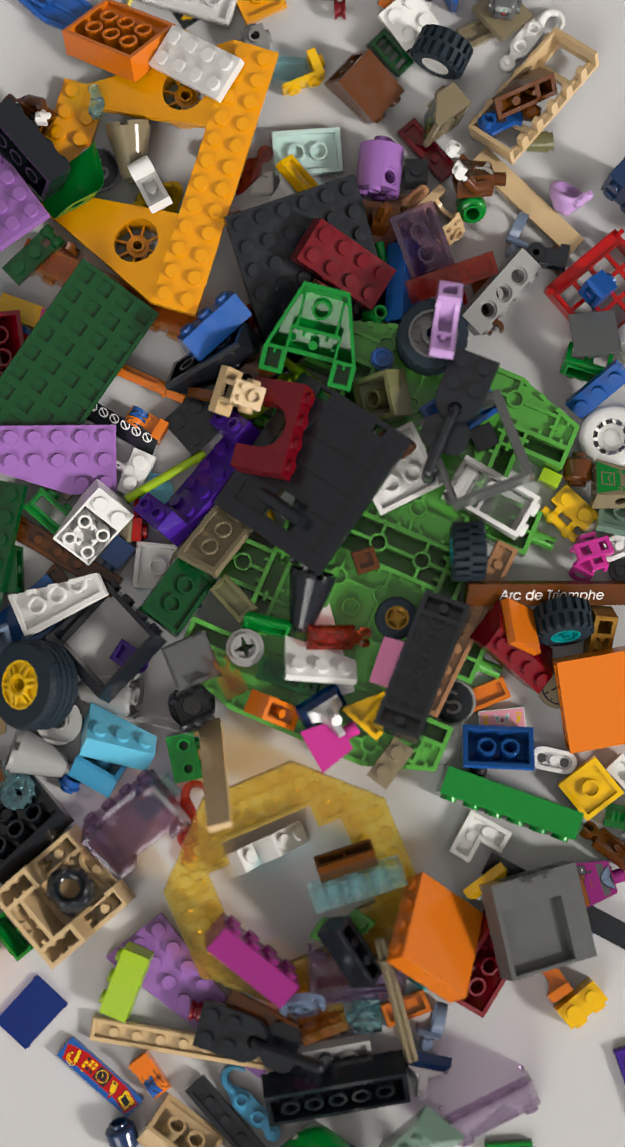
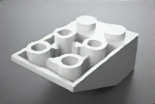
[53,478,134,566]

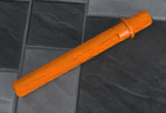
[117,364,187,403]

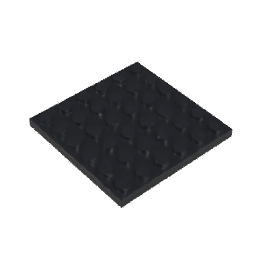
[223,174,386,346]

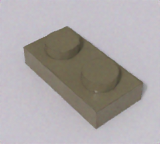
[367,737,414,789]

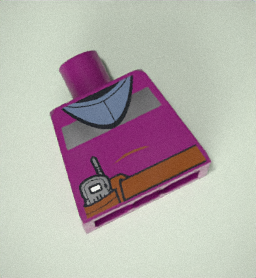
[576,861,625,908]

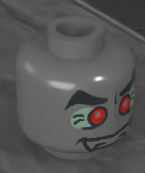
[488,0,522,21]

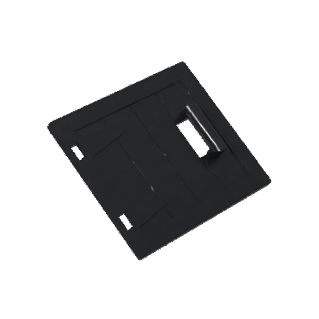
[214,372,412,576]

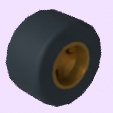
[375,597,417,640]

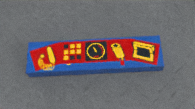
[57,1036,144,1118]

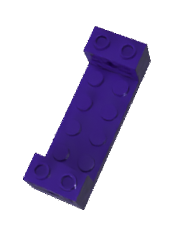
[133,410,260,547]

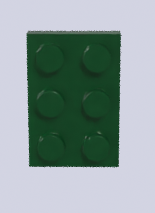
[139,555,216,637]

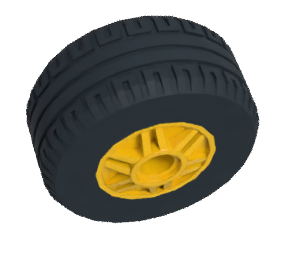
[0,640,78,730]

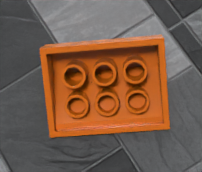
[62,0,175,82]

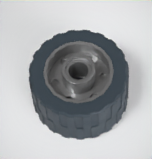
[395,299,469,376]

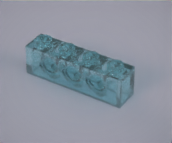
[306,855,408,914]

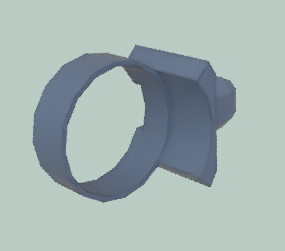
[505,211,529,258]
[416,1001,448,1051]

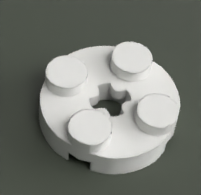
[37,704,83,745]

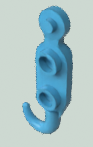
[221,1064,281,1142]

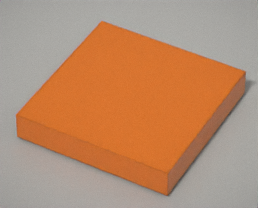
[501,598,541,655]

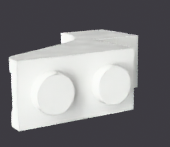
[219,820,310,880]

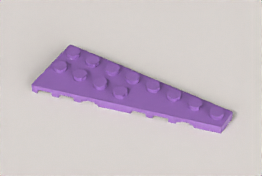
[106,912,267,1078]

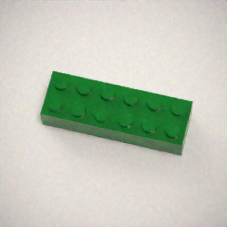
[436,765,584,843]

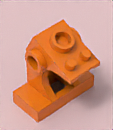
[541,968,573,1004]

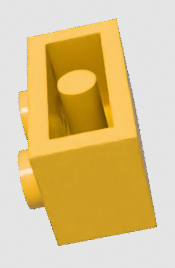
[553,976,608,1029]

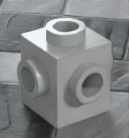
[238,23,273,50]

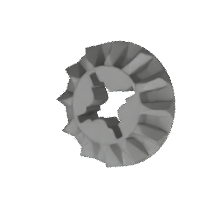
[226,629,264,667]

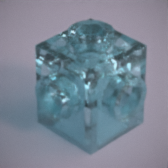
[347,999,382,1035]

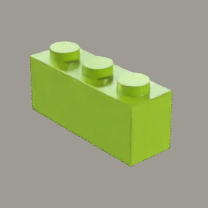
[98,941,155,1023]

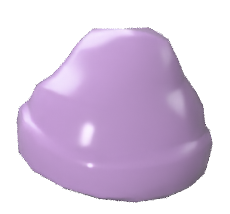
[549,181,593,216]

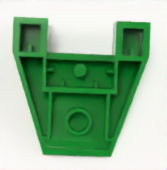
[258,281,356,392]

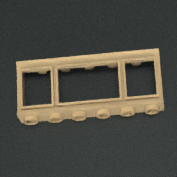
[468,26,600,165]

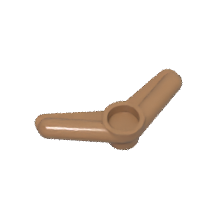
[388,184,429,214]

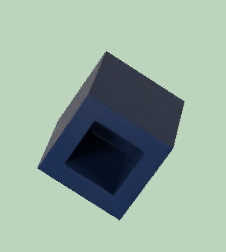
[100,535,136,572]

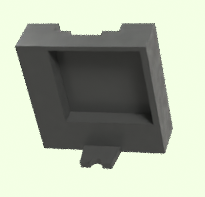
[479,861,597,982]

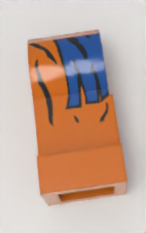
[124,405,169,446]
[128,1050,171,1099]

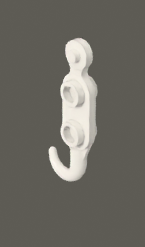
[500,8,565,72]

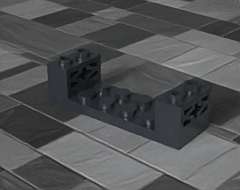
[373,589,471,746]

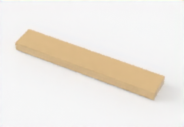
[473,147,585,257]
[198,717,233,833]

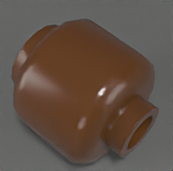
[563,452,593,487]

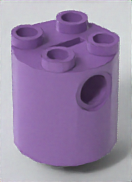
[356,136,404,202]

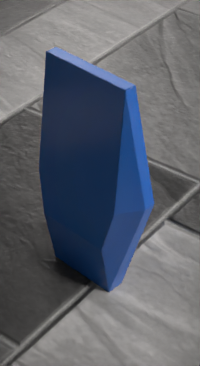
[17,0,94,30]

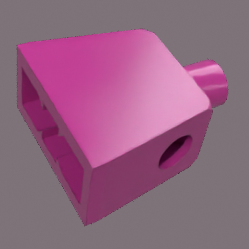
[300,721,360,773]

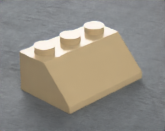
[137,1093,225,1147]

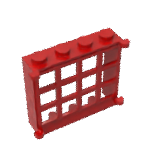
[543,228,625,329]

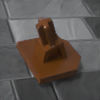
[362,200,401,249]

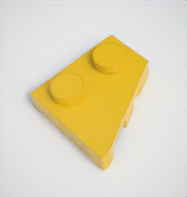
[342,691,385,740]

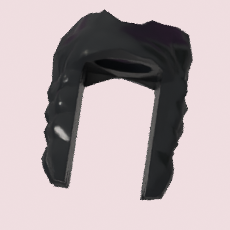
[168,684,215,732]
[45,864,96,917]

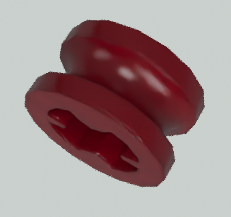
[334,0,346,20]
[188,999,204,1022]

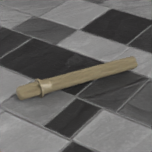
[375,936,418,1063]

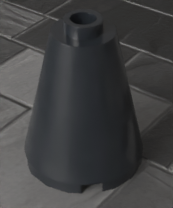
[289,565,337,633]

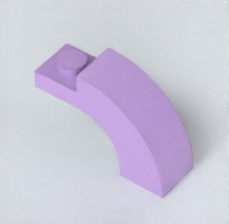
[429,280,463,359]

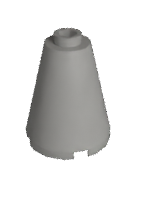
[77,673,144,719]
[3,729,72,778]

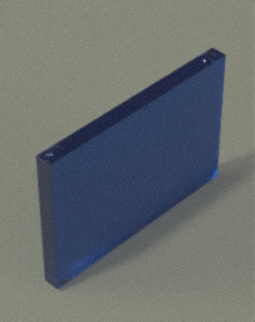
[0,975,68,1050]

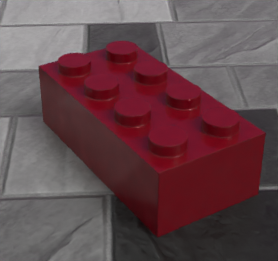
[289,218,396,310]

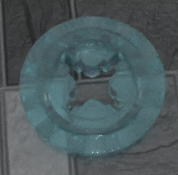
[0,773,36,811]

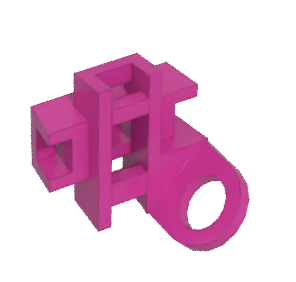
[568,531,614,581]

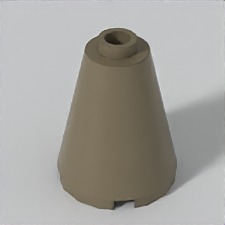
[105,119,151,184]

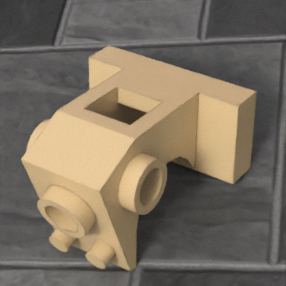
[406,184,465,246]
[208,365,266,418]

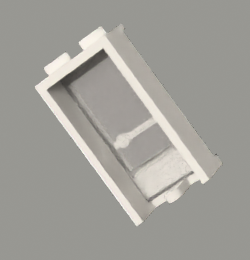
[441,454,541,540]

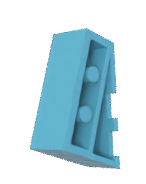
[79,702,157,772]

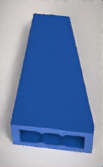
[385,239,427,325]

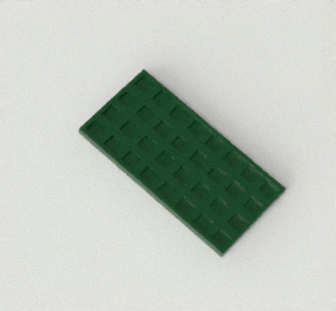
[0,258,160,425]

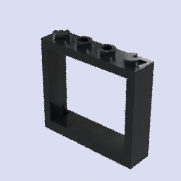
[45,576,167,703]

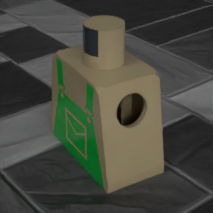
[591,460,625,509]

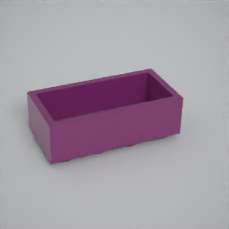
[204,913,299,1009]

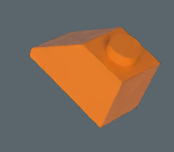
[244,689,302,731]

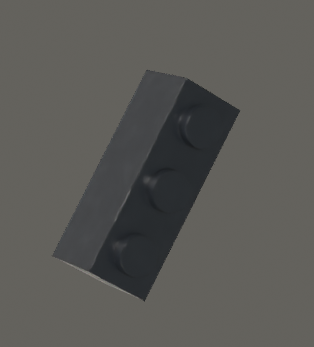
[317,915,383,988]

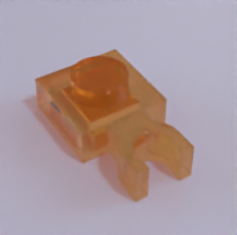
[212,655,249,700]

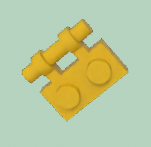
[541,484,597,543]

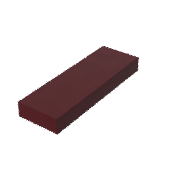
[397,118,453,184]

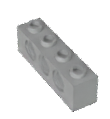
[460,248,541,336]

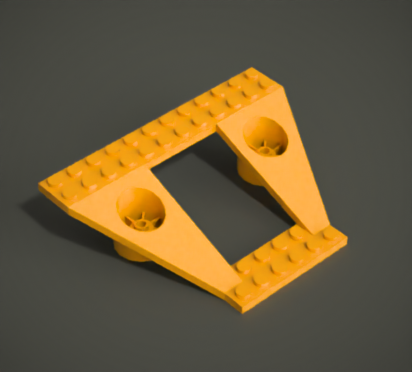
[31,39,279,317]

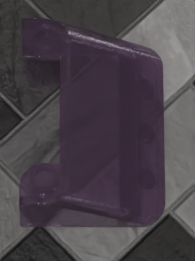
[438,1065,541,1147]

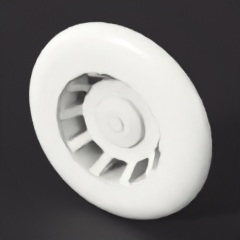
[579,405,625,466]

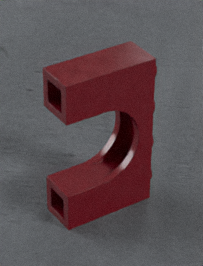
[230,376,315,481]

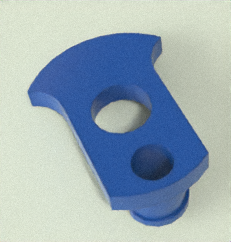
[477,110,523,137]

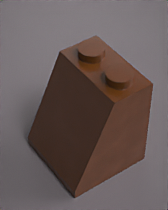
[324,49,405,124]

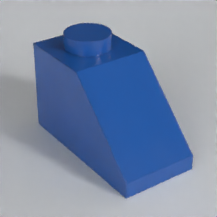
[578,269,618,309]

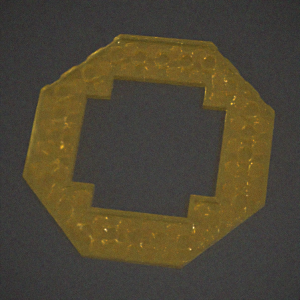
[163,760,416,1004]

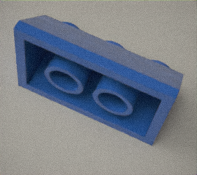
[176,290,252,362]
[460,724,535,771]

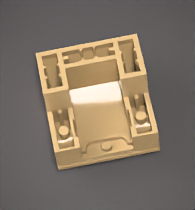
[0,824,137,969]

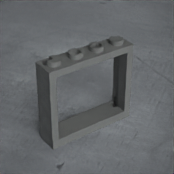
[418,389,535,511]

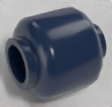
[105,1117,139,1147]

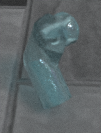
[88,84,105,120]

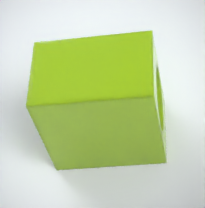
[536,467,563,491]

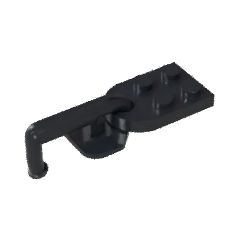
[420,346,500,484]
[192,998,332,1073]

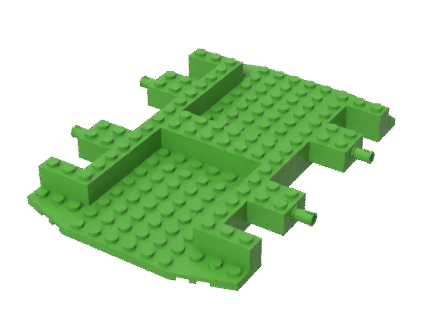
[183,321,580,772]

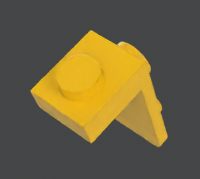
[281,47,326,96]

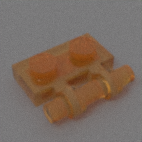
[298,1000,349,1046]

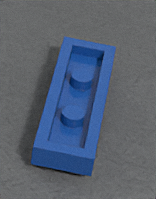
[565,359,625,419]

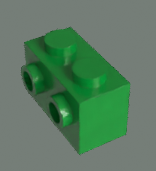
[166,732,203,784]

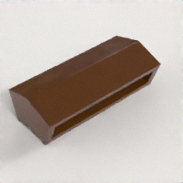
[313,839,379,883]

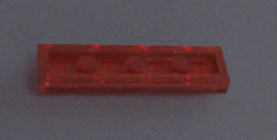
[404,251,499,304]

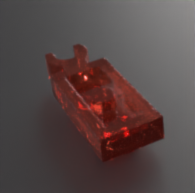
[305,625,372,650]

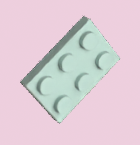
[272,127,343,179]

